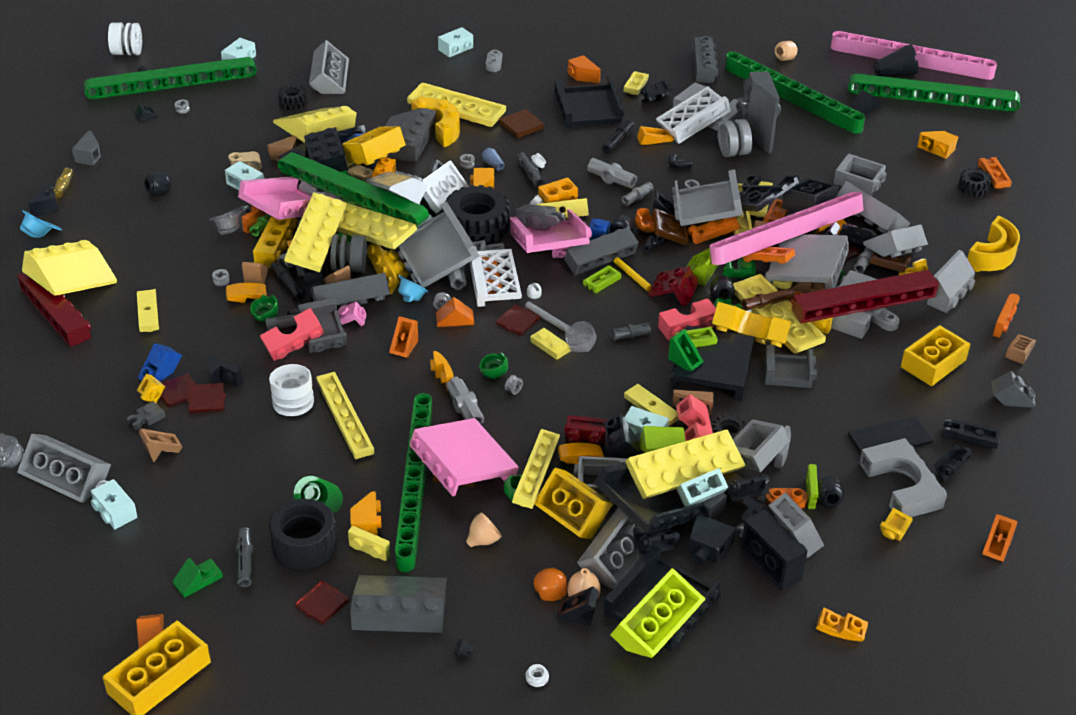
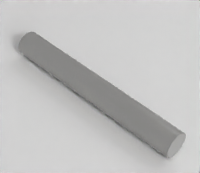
[525,301,571,333]

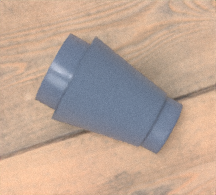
[481,148,505,171]

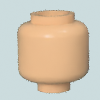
[775,41,797,61]

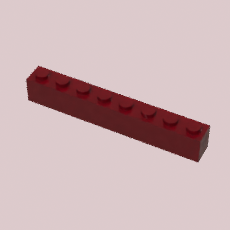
[791,270,939,324]

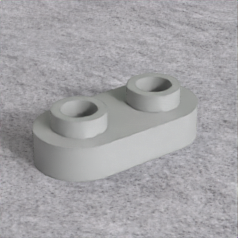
[486,50,503,72]
[866,308,899,331]

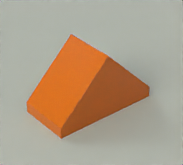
[436,297,474,327]
[389,316,418,358]
[982,514,1018,562]
[136,614,164,649]

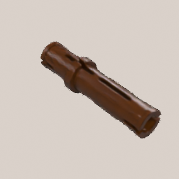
[741,288,795,311]

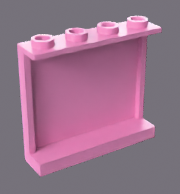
[238,176,334,219]
[509,209,592,253]
[410,418,519,496]

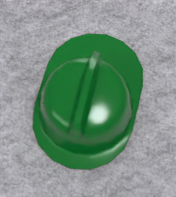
[293,475,343,514]

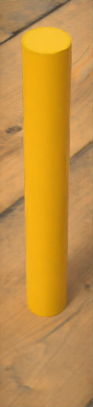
[613,257,652,291]

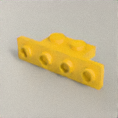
[367,243,409,295]

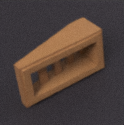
[1005,334,1036,364]
[672,390,713,416]

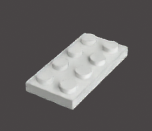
[423,160,469,214]

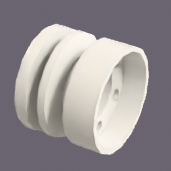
[108,22,142,55]
[269,364,314,416]

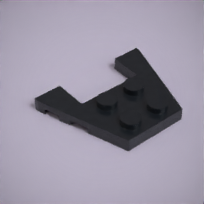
[739,175,801,212]

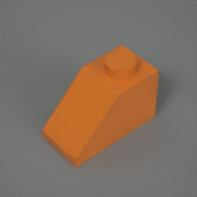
[567,55,601,83]

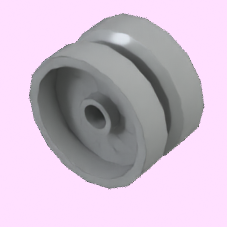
[718,119,752,157]

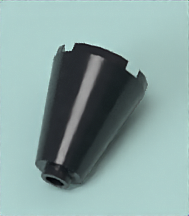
[874,44,919,76]

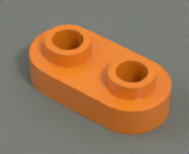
[765,488,808,508]

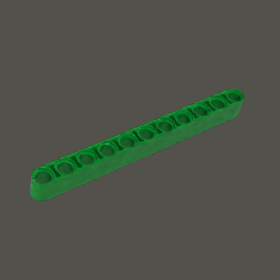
[725,52,865,134]
[84,57,257,99]
[848,74,1020,111]
[277,152,429,227]
[395,393,432,572]

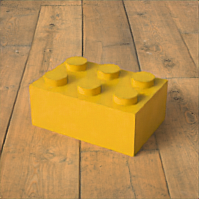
[342,126,405,165]
[901,325,970,387]
[534,468,613,540]

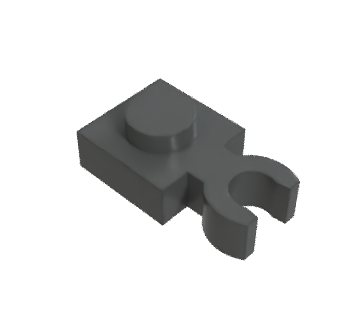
[126,401,165,431]

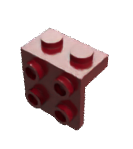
[648,266,698,306]
[564,415,608,445]

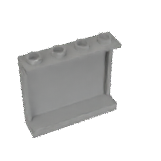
[672,170,743,226]
[395,201,480,288]
[765,234,849,289]

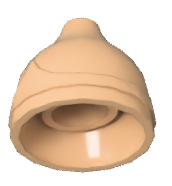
[466,512,502,547]
[567,568,601,599]

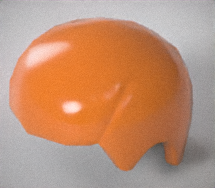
[634,208,655,233]
[533,568,568,601]

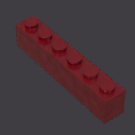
[17,272,92,347]

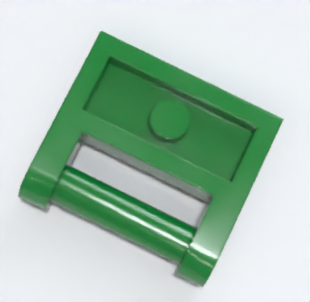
[723,257,756,279]

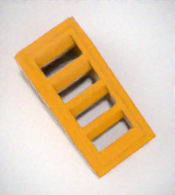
[637,126,674,145]

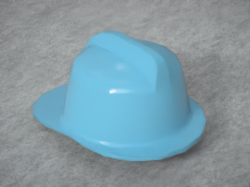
[20,210,62,238]
[398,275,428,302]

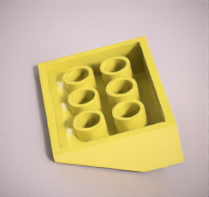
[273,106,356,143]
[22,240,117,296]

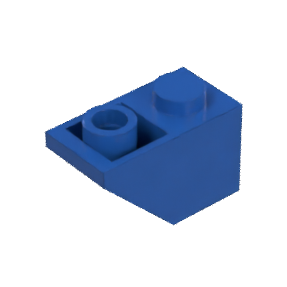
[137,343,182,381]

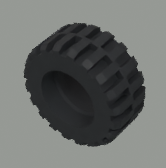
[445,185,510,245]

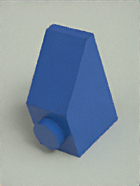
[589,218,611,240]

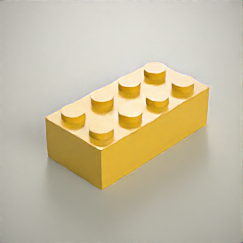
[102,620,211,715]

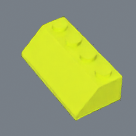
[610,568,705,658]

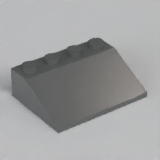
[743,71,780,154]
[385,108,436,162]
[350,575,447,633]

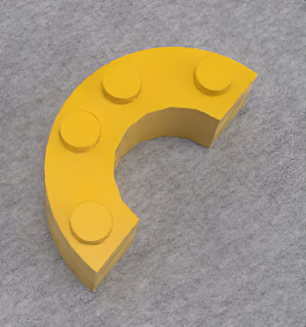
[411,96,460,147]
[967,215,1020,272]
[712,302,791,347]

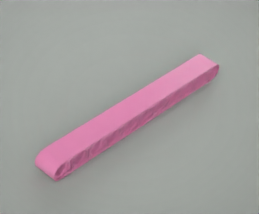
[831,31,997,80]
[710,192,864,265]

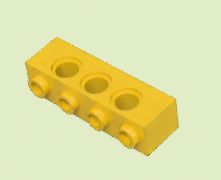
[253,216,298,267]

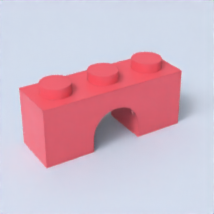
[658,299,716,341]
[260,308,324,361]
[676,394,713,441]

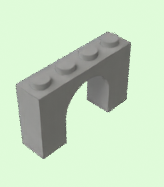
[673,82,744,131]
[831,270,877,339]
[859,438,947,517]

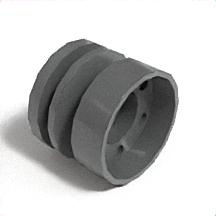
[330,234,367,273]

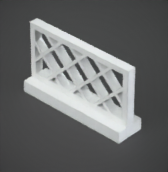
[656,87,731,144]
[469,246,522,307]

